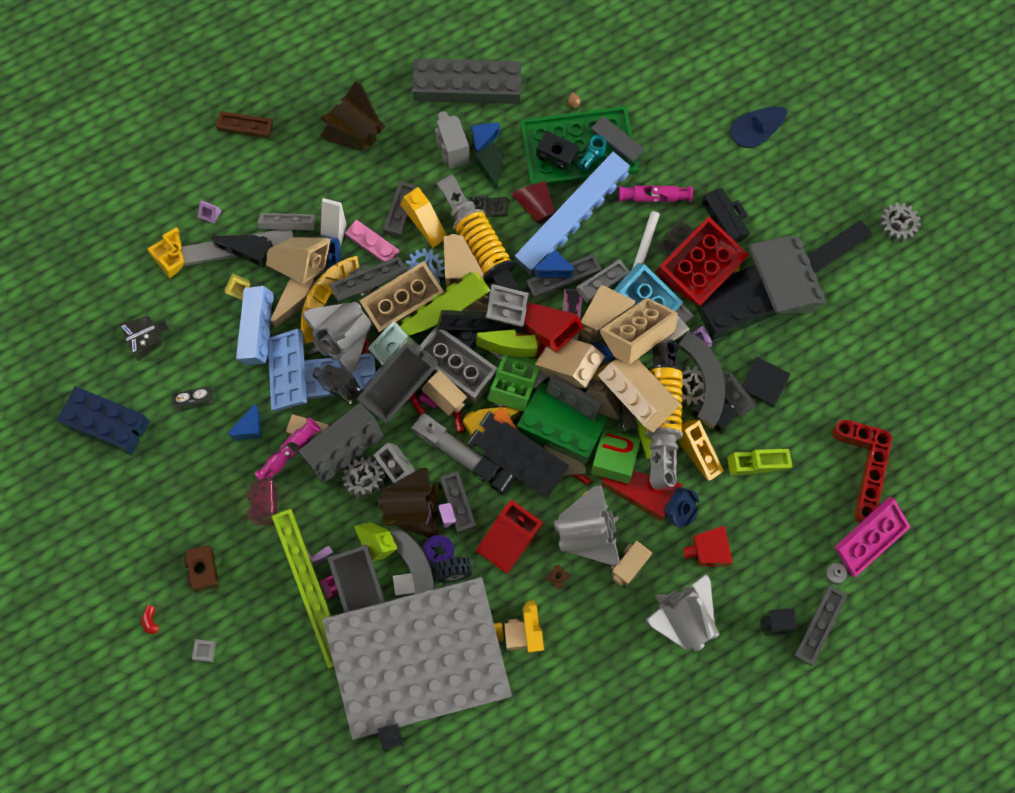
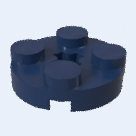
[664,487,699,528]

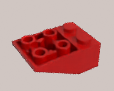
[476,499,543,574]

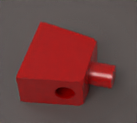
[683,526,733,567]

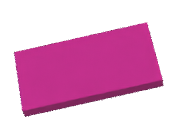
[834,497,910,578]

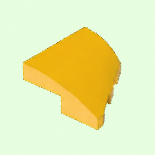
[147,227,184,279]
[523,600,544,652]

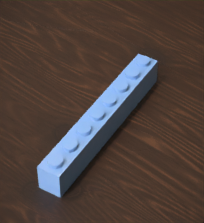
[514,152,630,276]

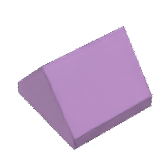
[198,200,221,224]
[693,326,712,347]

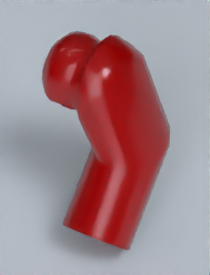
[141,605,159,635]

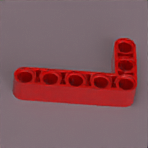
[832,420,892,523]

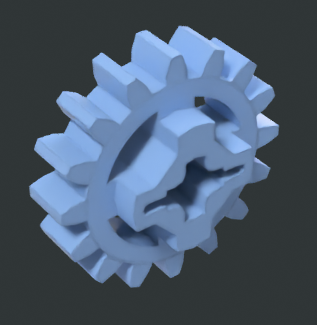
[405,248,445,283]

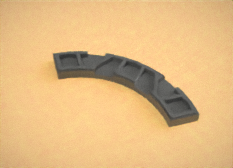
[678,331,725,429]
[390,526,436,594]

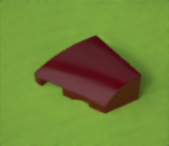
[512,181,555,223]

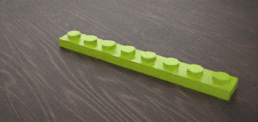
[272,509,334,668]

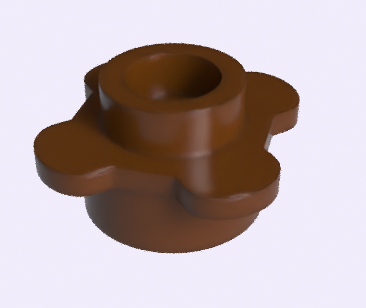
[546,565,570,589]

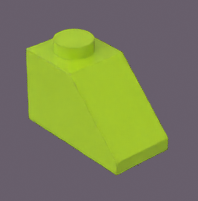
[354,522,398,562]

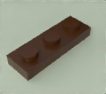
[216,111,274,139]

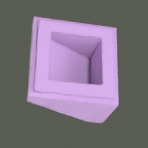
[438,503,456,528]

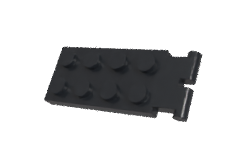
[467,411,569,498]

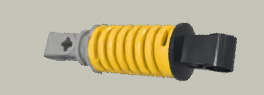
[437,174,521,291]
[645,339,684,490]

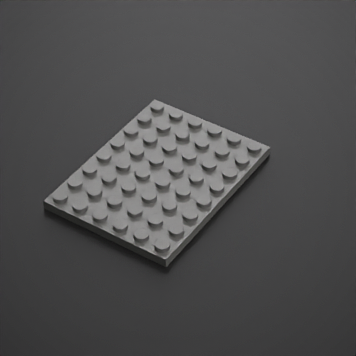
[322,577,512,740]

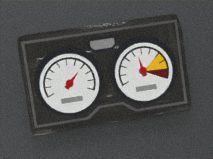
[172,386,214,412]

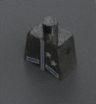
[119,316,169,361]
[313,364,361,403]

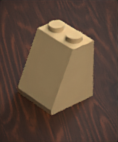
[444,234,484,292]
[266,237,331,284]
[578,285,635,343]
[535,339,605,388]

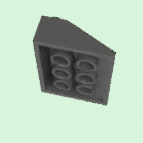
[748,236,827,313]

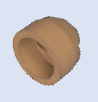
[566,92,581,108]

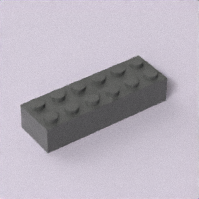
[412,58,521,104]

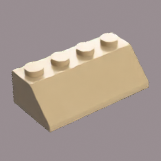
[360,261,444,335]
[600,298,678,364]
[598,359,681,432]

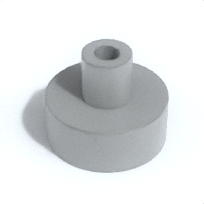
[826,563,847,584]

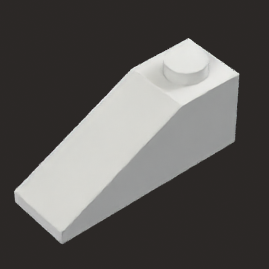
[321,198,347,245]

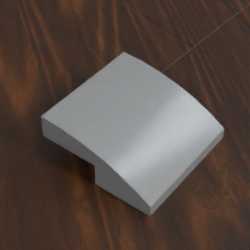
[485,284,529,327]

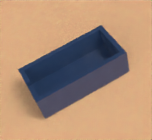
[57,386,150,455]

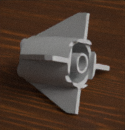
[302,302,373,375]
[554,485,620,565]
[645,574,719,651]

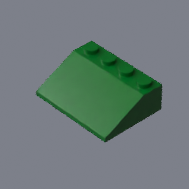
[517,383,609,465]

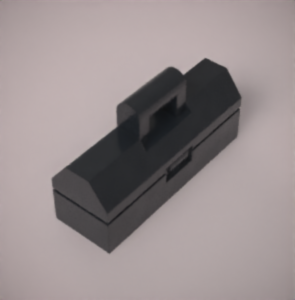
[702,188,750,243]

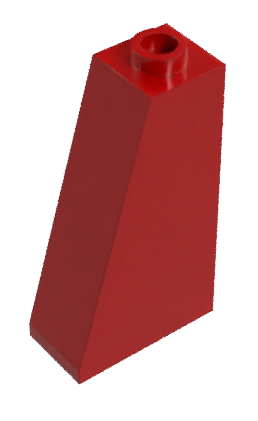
[517,302,583,353]
[600,470,683,522]

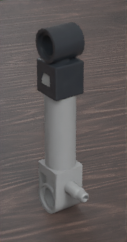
[411,413,516,495]

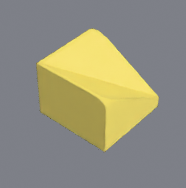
[225,273,250,300]

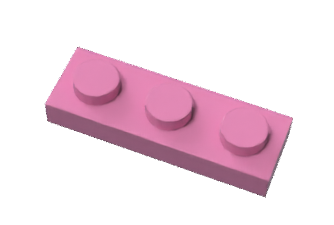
[345,220,400,263]

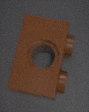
[184,545,220,592]

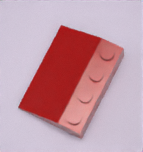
[654,217,749,306]

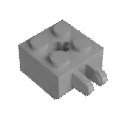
[435,111,470,169]

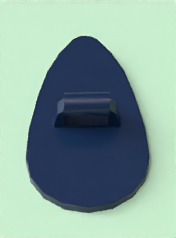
[730,107,787,148]

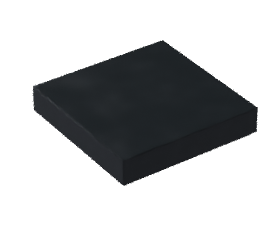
[742,357,791,408]

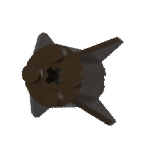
[320,80,386,152]
[378,468,441,538]

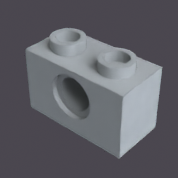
[374,443,415,483]

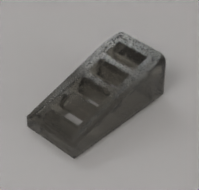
[621,401,638,435]

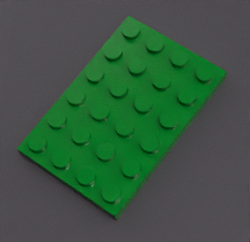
[520,106,639,185]

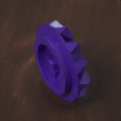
[423,535,455,566]

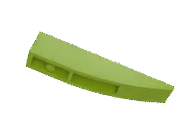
[400,271,491,336]

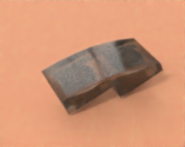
[469,195,509,217]
[656,219,694,257]

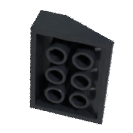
[694,265,780,341]

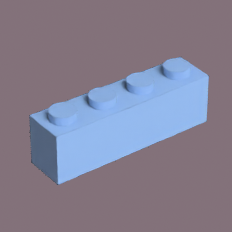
[236,286,274,365]

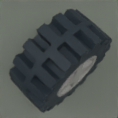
[434,557,472,583]

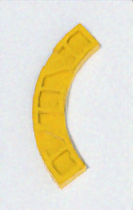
[301,256,361,344]

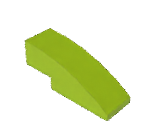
[476,330,538,357]
[727,449,792,476]

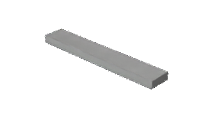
[182,229,293,266]

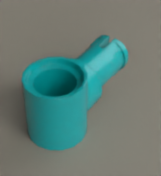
[578,135,606,171]

